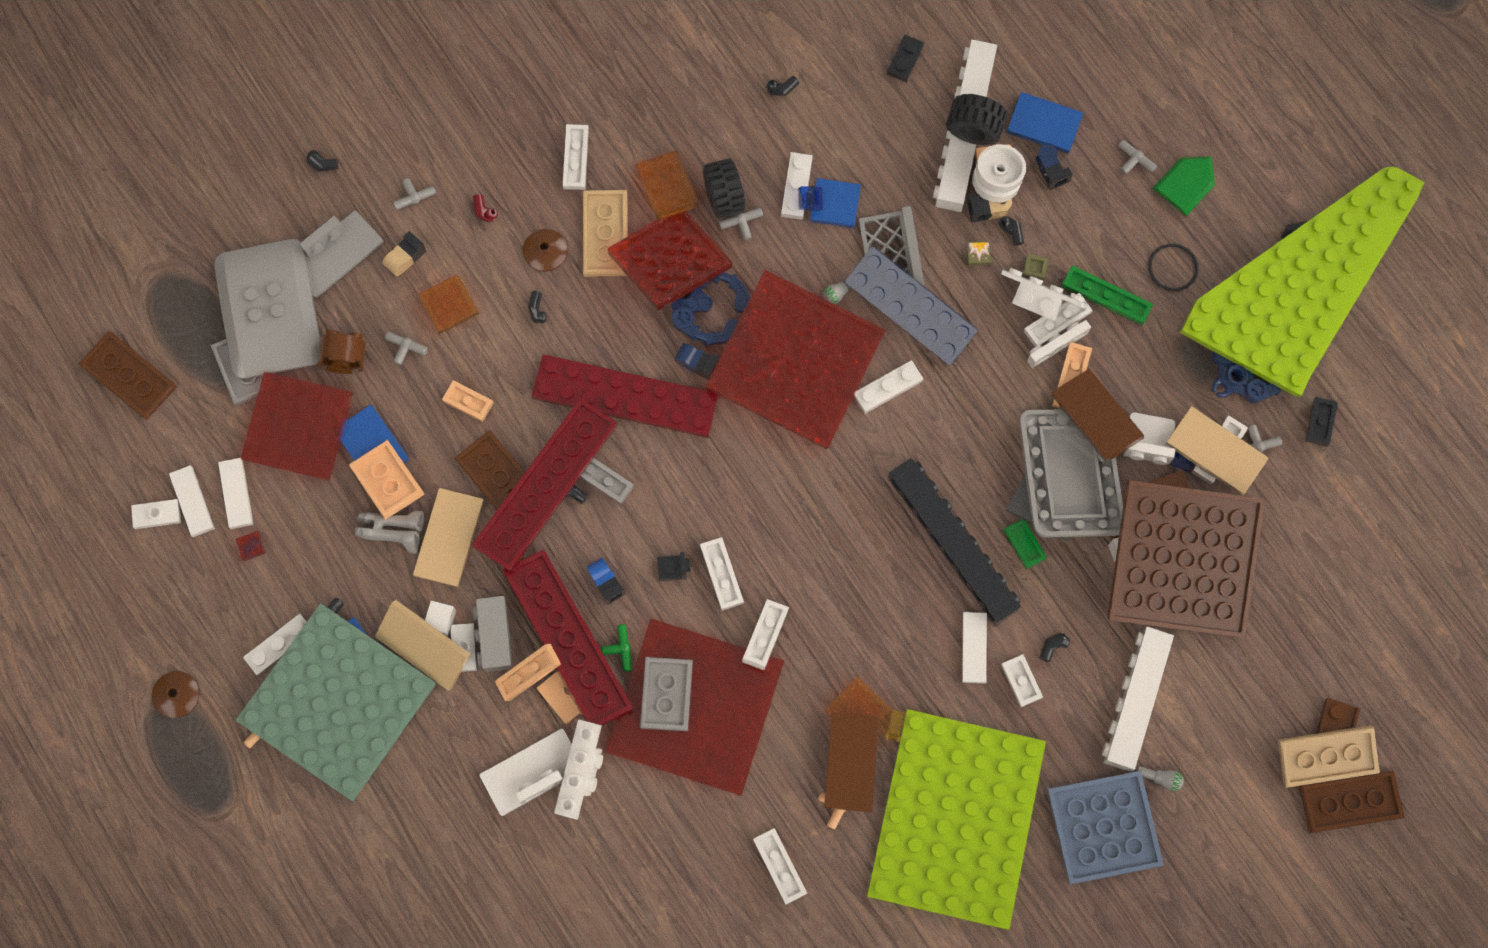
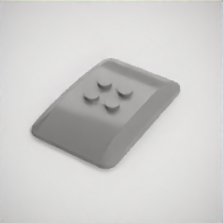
[215,239,320,379]
[1020,409,1123,538]

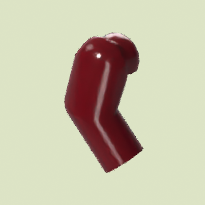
[473,194,498,223]

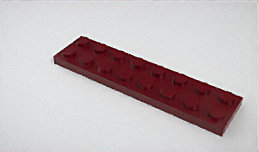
[531,354,719,438]
[472,398,618,572]
[502,549,633,726]

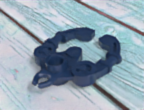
[656,265,752,347]
[1211,351,1281,404]

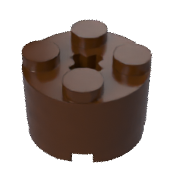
[317,330,366,374]

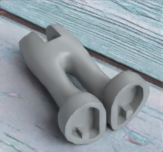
[355,511,424,554]

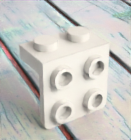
[1123,413,1175,465]

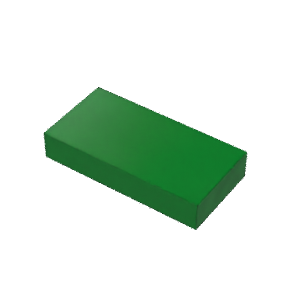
[1003,518,1047,570]

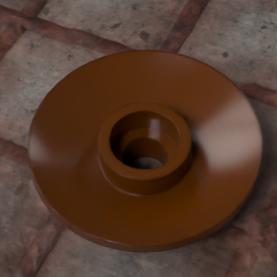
[523,229,567,272]
[152,671,200,718]

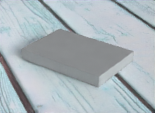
[211,339,278,407]
[640,657,693,732]

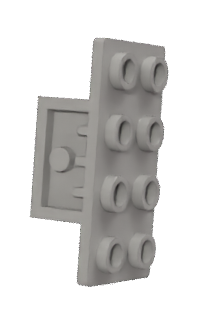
[300,211,384,298]

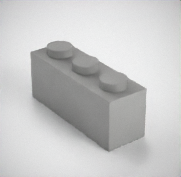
[473,596,513,672]

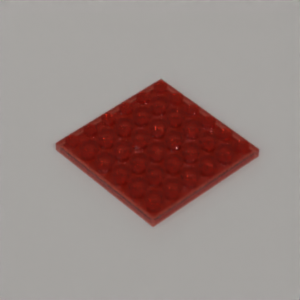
[705,270,886,449]
[606,619,784,796]

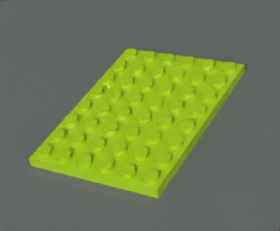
[867,709,1046,930]

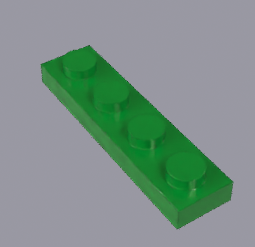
[1061,265,1153,326]

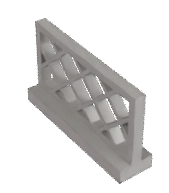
[859,206,925,286]

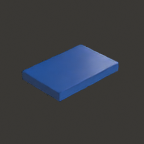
[1007,92,1083,154]
[333,405,410,464]

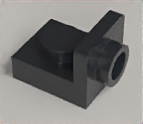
[657,552,691,582]

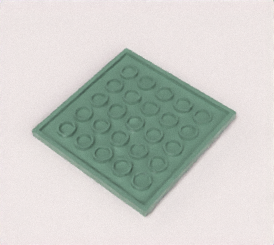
[236,603,437,802]

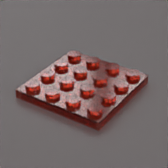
[607,206,732,311]
[240,372,353,481]

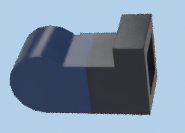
[1036,144,1073,190]
[674,343,719,381]

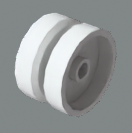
[973,144,1026,203]

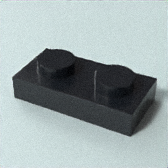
[887,35,925,82]
[1305,397,1338,447]

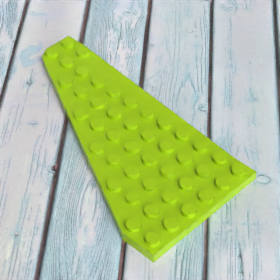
[1179,167,1425,398]

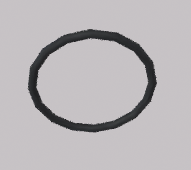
[1148,243,1199,291]

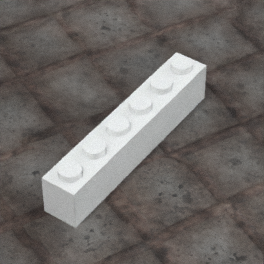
[1102,627,1174,772]

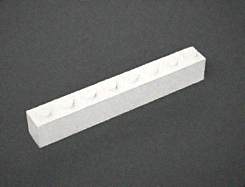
[933,40,997,212]

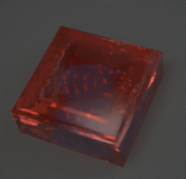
[236,531,266,561]

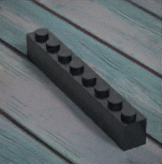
[888,457,1021,626]

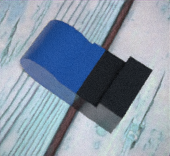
[586,558,625,605]

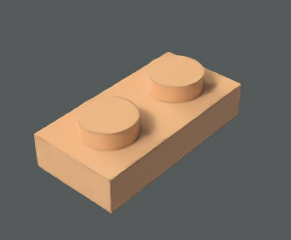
[442,380,494,422]

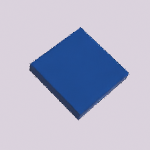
[810,178,861,228]

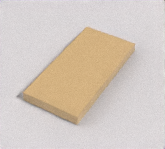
[583,190,628,277]
[1166,406,1269,496]
[413,488,484,588]
[375,600,470,691]
[1278,725,1380,788]

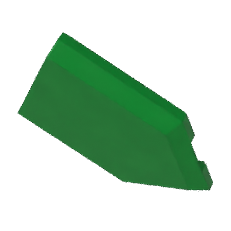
[1152,156,1215,216]

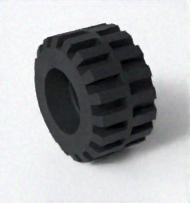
[946,94,1007,145]
[703,158,746,219]

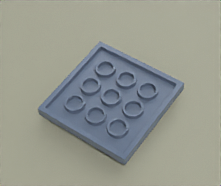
[1047,771,1164,885]

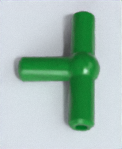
[601,624,632,671]

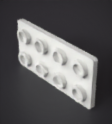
[480,729,572,816]

